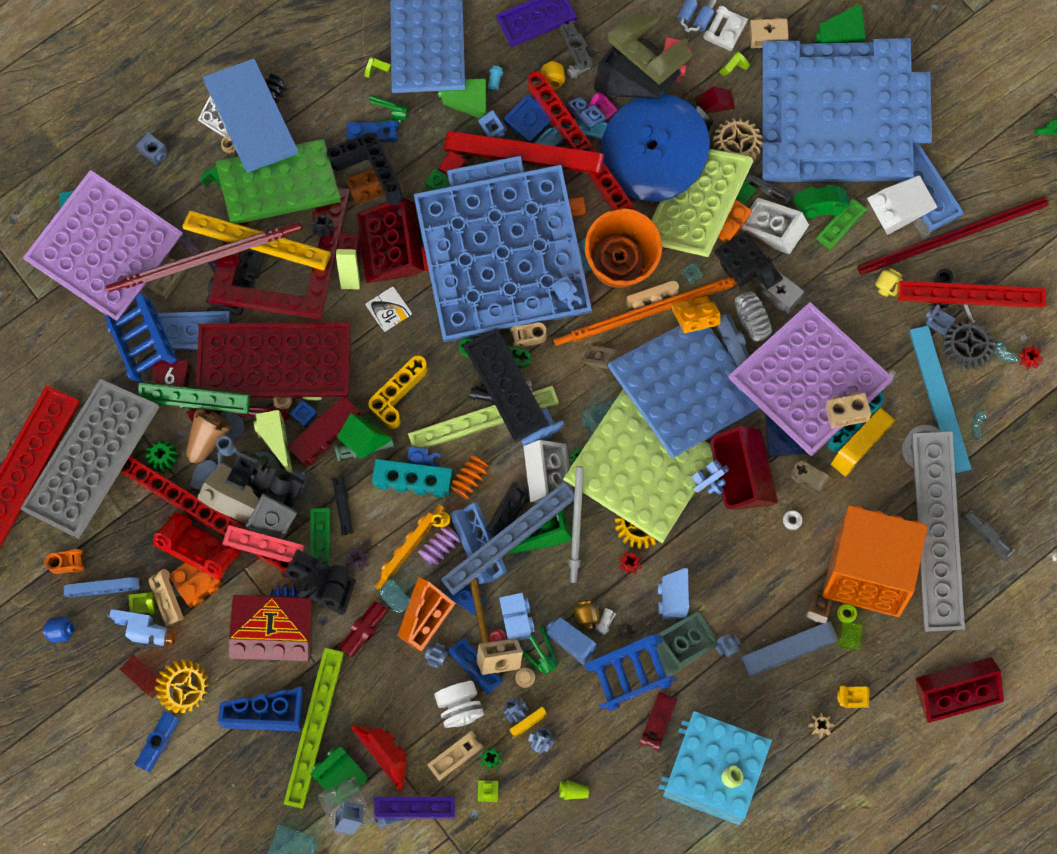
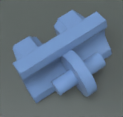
[692,459,729,494]

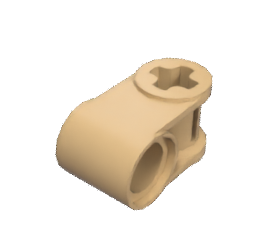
[510,322,547,348]

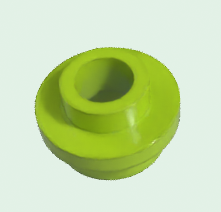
[837,604,857,623]

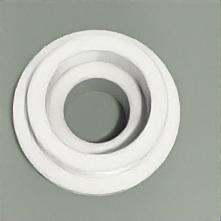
[783,510,803,530]

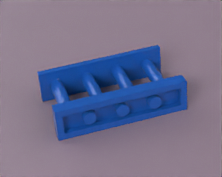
[105,294,177,382]
[585,634,677,711]

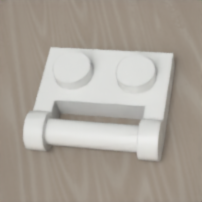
[703,6,748,51]

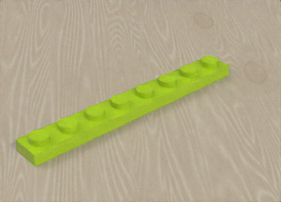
[284,648,344,809]

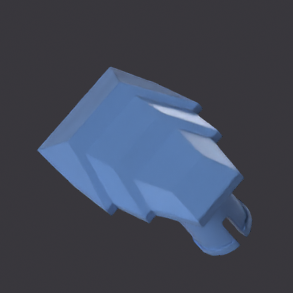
[521,408,565,446]

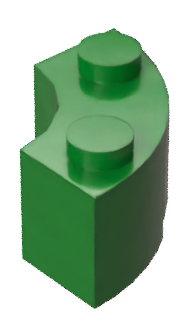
[793,185,850,220]

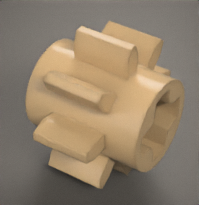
[808,713,834,739]

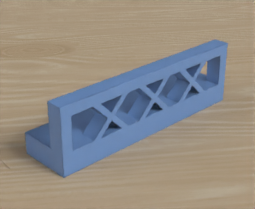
[449,502,507,584]

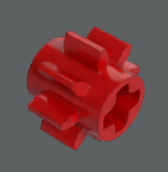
[1017,345,1043,370]
[618,551,642,575]

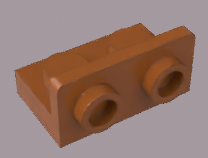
[346,169,384,205]

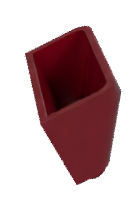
[710,426,778,510]

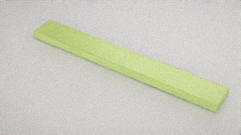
[408,385,559,448]

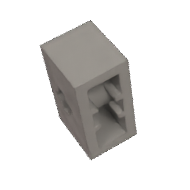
[759,270,804,314]

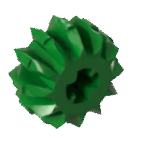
[145,439,179,472]

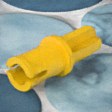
[431,512,452,527]

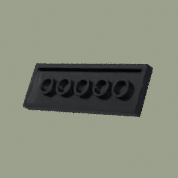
[463,328,549,443]

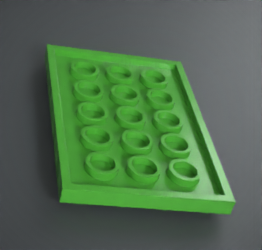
[215,139,341,224]

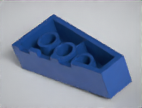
[218,687,304,732]

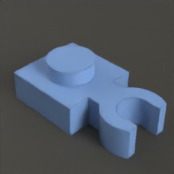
[551,275,582,311]

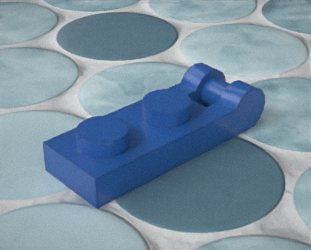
[347,121,398,142]

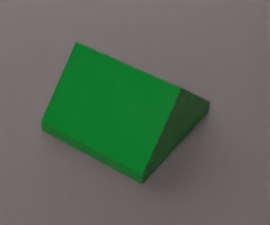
[337,413,391,459]

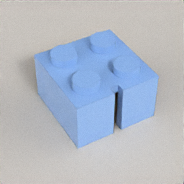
[499,593,535,641]

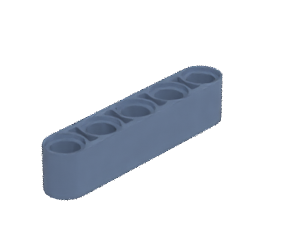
[742,621,839,676]

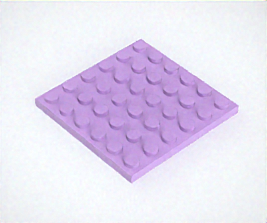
[23,170,183,321]
[729,302,894,456]

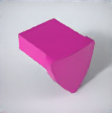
[589,93,618,122]

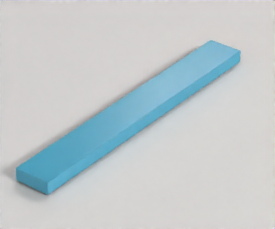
[909,326,971,474]

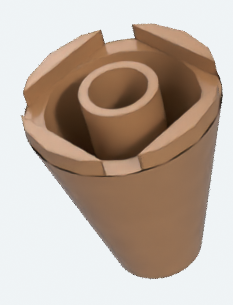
[186,409,231,464]

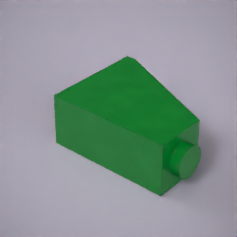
[815,5,865,43]

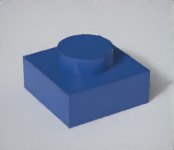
[290,400,317,428]

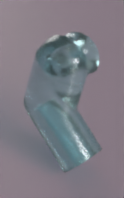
[993,341,1018,363]
[971,410,987,439]

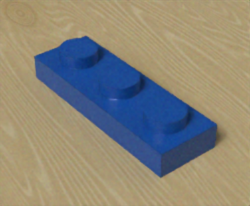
[448,638,503,695]

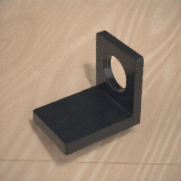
[226,451,258,490]

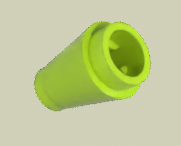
[559,780,589,800]

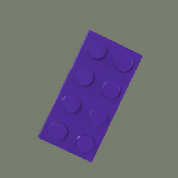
[496,0,576,47]

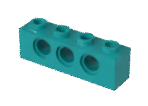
[372,459,453,498]

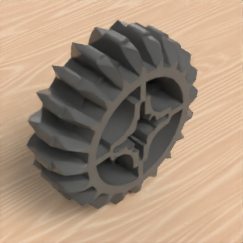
[942,319,995,371]

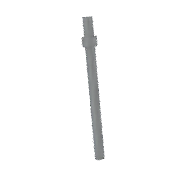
[569,466,584,583]

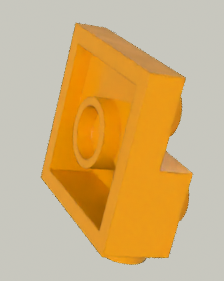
[672,296,720,334]

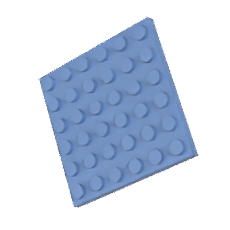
[608,325,760,459]

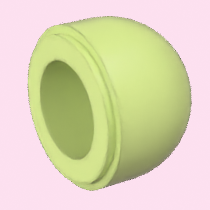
[721,765,743,788]

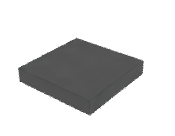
[245,493,298,540]

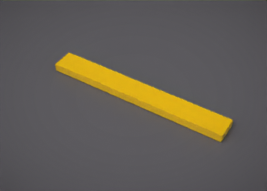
[183,211,331,270]

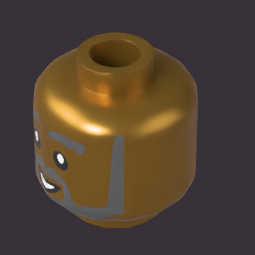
[573,599,600,629]

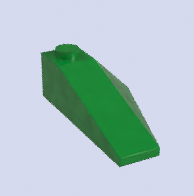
[493,509,572,555]

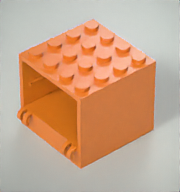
[822,505,928,617]

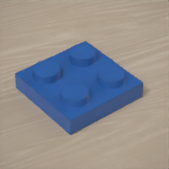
[503,94,551,143]

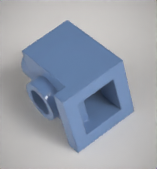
[478,110,507,139]

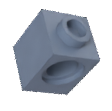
[136,132,168,165]
[334,801,364,835]

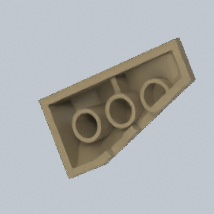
[197,462,259,524]

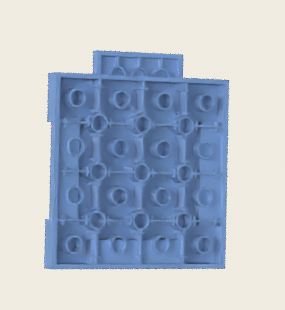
[763,38,932,183]
[414,156,592,342]

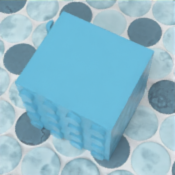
[658,711,772,825]

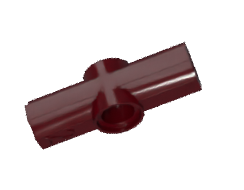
[338,601,388,658]

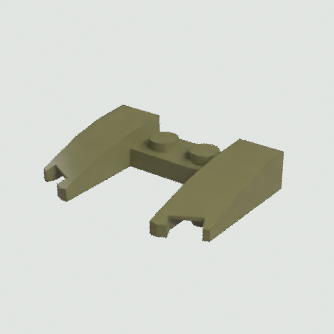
[608,11,693,85]

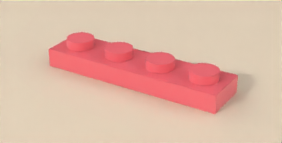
[223,525,304,563]

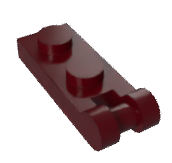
[639,692,677,751]

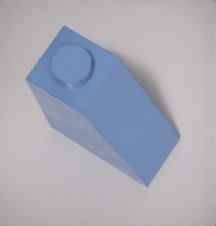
[547,617,597,665]

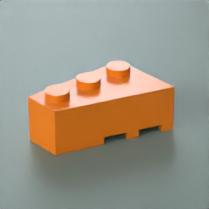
[397,577,456,652]

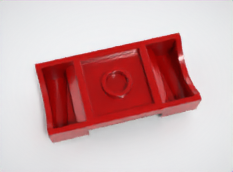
[153,512,241,581]

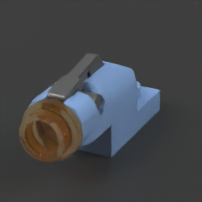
[109,609,177,648]

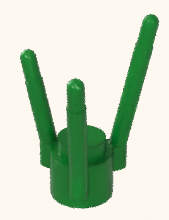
[369,95,408,124]
[522,625,558,675]

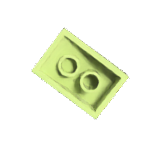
[254,410,293,473]

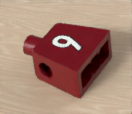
[152,360,191,387]

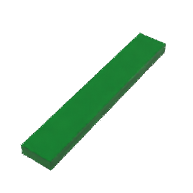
[138,382,250,414]

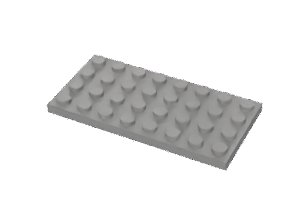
[20,379,159,539]

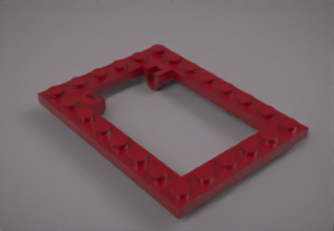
[208,188,350,319]

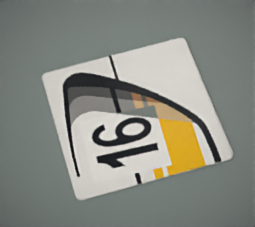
[365,287,412,332]

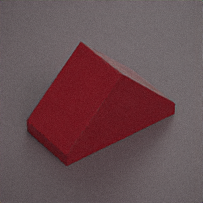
[695,86,735,114]

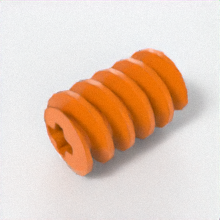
[450,456,489,499]

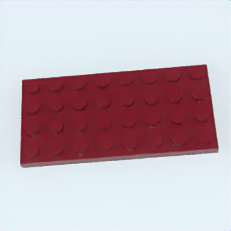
[196,322,351,398]

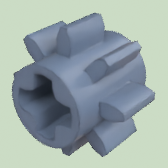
[716,633,741,658]
[425,642,449,668]
[503,698,529,722]
[528,728,555,753]

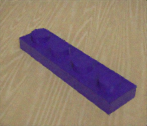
[373,797,455,819]

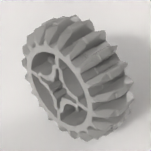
[735,291,772,342]

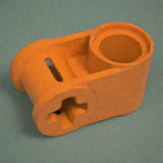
[44,549,84,574]

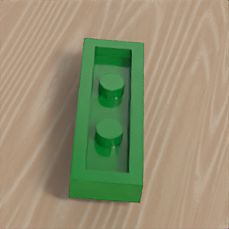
[310,508,331,566]

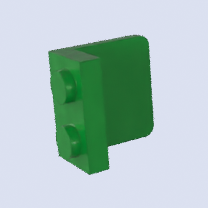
[310,746,368,804]

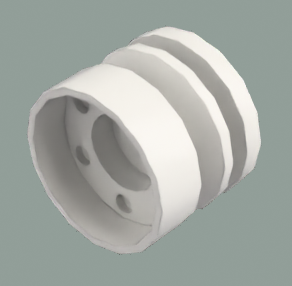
[434,681,484,728]

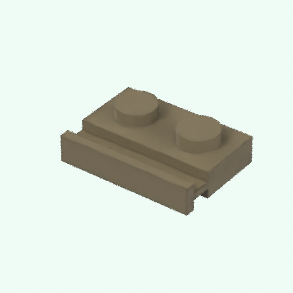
[145,256,188,299]

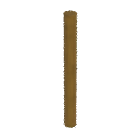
[470,578,490,643]

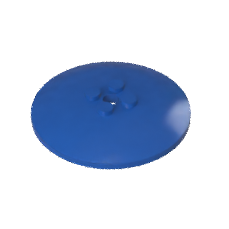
[600,94,710,202]

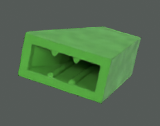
[438,79,487,119]

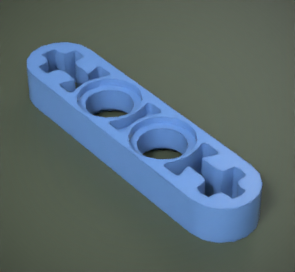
[64,578,140,597]

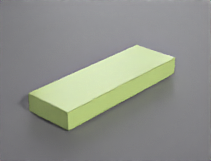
[336,249,360,290]

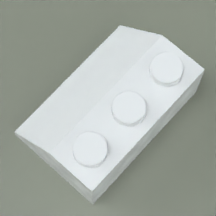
[523,440,573,503]

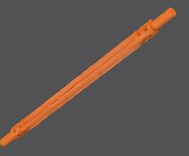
[553,277,738,347]

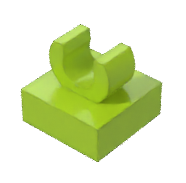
[478,780,499,802]

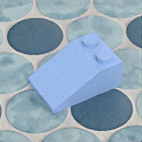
[658,568,689,619]

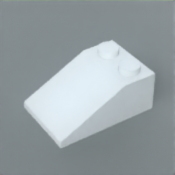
[867,175,938,235]
[741,198,809,254]

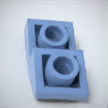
[566,96,606,127]

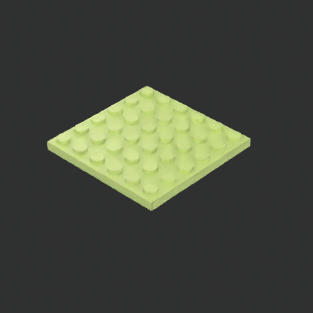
[563,389,714,543]

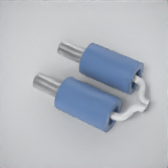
[677,0,717,32]

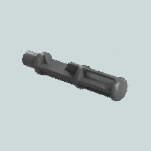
[744,174,792,205]

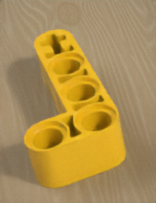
[369,356,428,430]
[830,408,895,477]

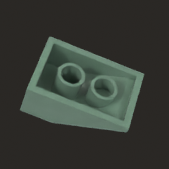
[657,611,719,676]

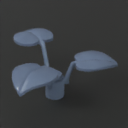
[190,411,280,490]

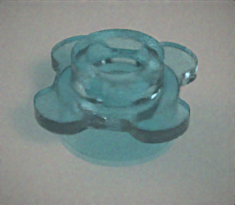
[681,263,703,285]

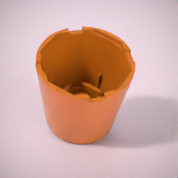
[585,209,662,288]

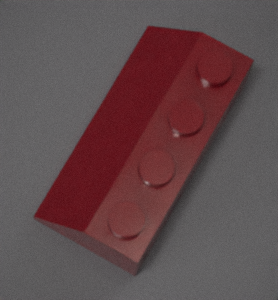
[915,657,1004,723]

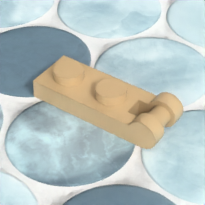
[626,281,679,309]
[149,569,184,627]
[427,731,484,782]

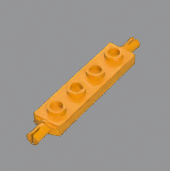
[374,504,445,591]

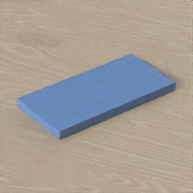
[203,59,298,173]

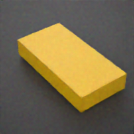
[509,707,547,738]

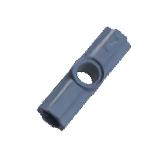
[717,314,750,368]

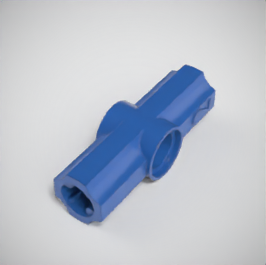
[134,711,180,773]

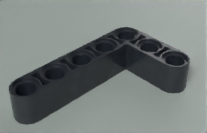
[327,132,404,206]

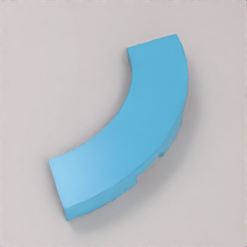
[535,118,608,147]

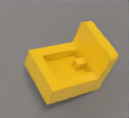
[837,685,869,708]

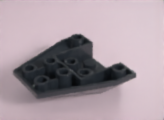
[594,37,681,99]

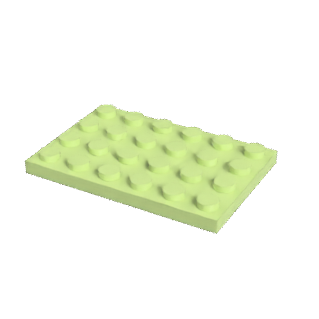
[651,149,753,257]

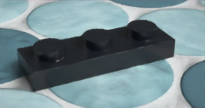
[485,482,529,537]

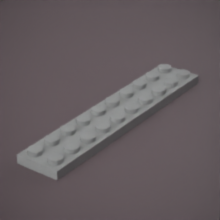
[912,431,965,632]

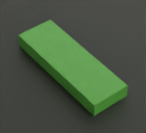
[816,198,867,251]

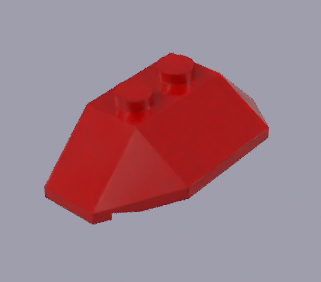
[351,724,407,792]

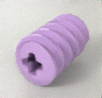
[418,526,461,566]

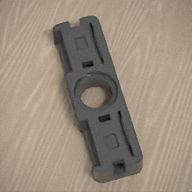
[560,20,594,70]
[961,508,1015,560]

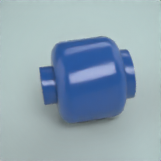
[43,616,75,643]

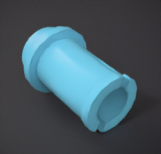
[487,66,504,91]

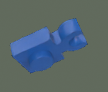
[407,445,441,467]

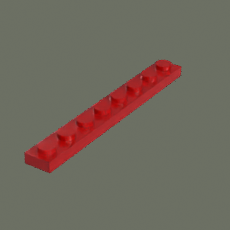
[897,281,1046,308]

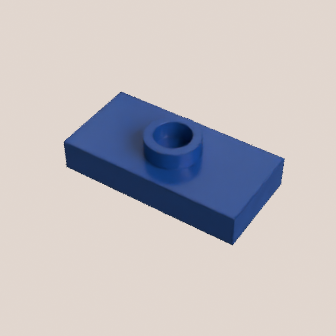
[444,586,486,616]

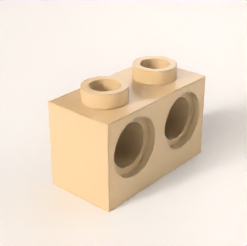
[825,392,871,429]

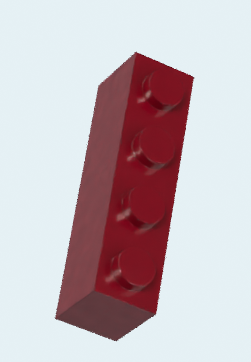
[287,396,361,467]

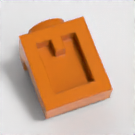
[568,197,586,219]

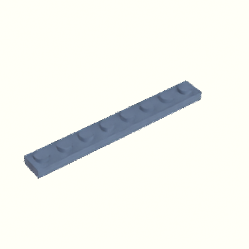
[441,482,574,596]

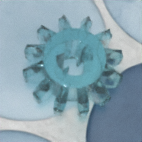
[379,580,410,614]

